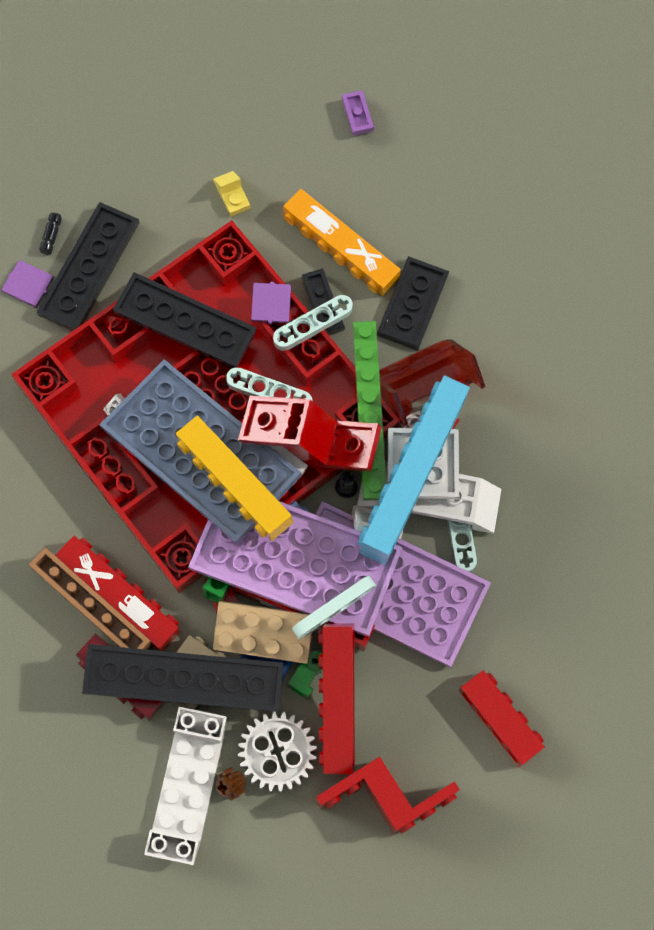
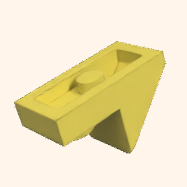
[213,171,251,217]

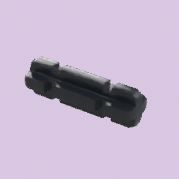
[39,212,62,255]

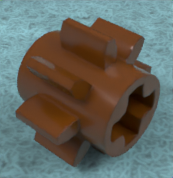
[216,767,246,801]

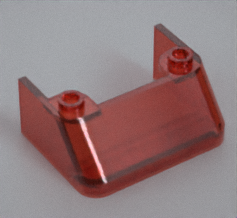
[379,339,486,426]

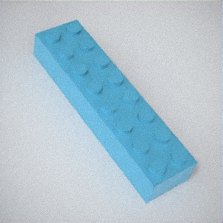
[357,375,470,566]

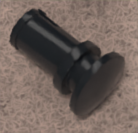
[335,471,358,498]

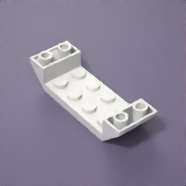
[357,461,501,534]
[144,707,227,865]

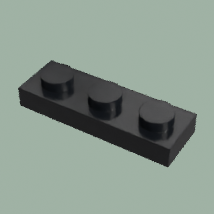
[302,268,345,335]

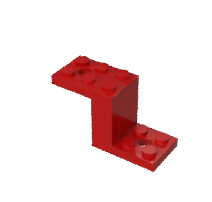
[238,396,382,472]
[316,757,460,834]

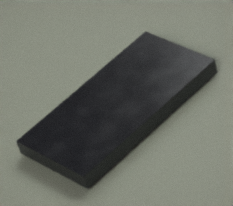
[377,256,449,351]

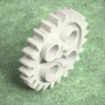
[238,712,317,792]

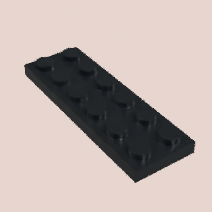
[37,202,139,331]
[113,272,257,368]

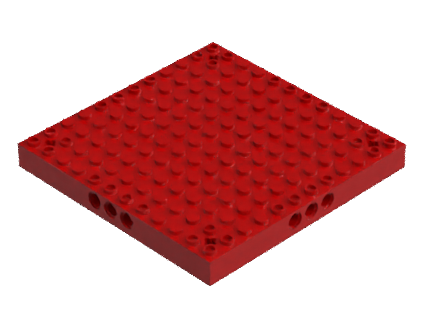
[11,220,400,594]

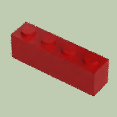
[459,670,545,767]

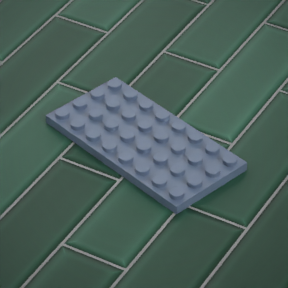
[99,359,302,544]

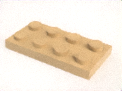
[213,601,312,664]

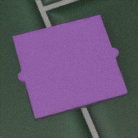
[2,260,54,308]
[251,282,291,324]

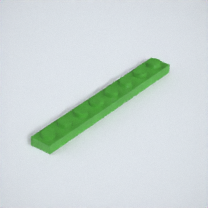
[353,321,386,501]

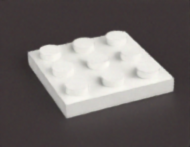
[388,428,459,499]

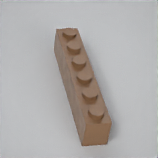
[29,547,153,650]

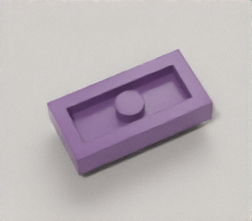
[342,90,374,136]

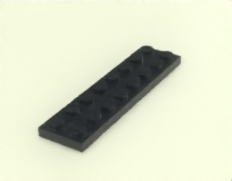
[82,644,283,712]

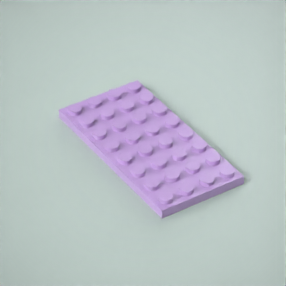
[188,501,403,638]
[315,501,491,668]

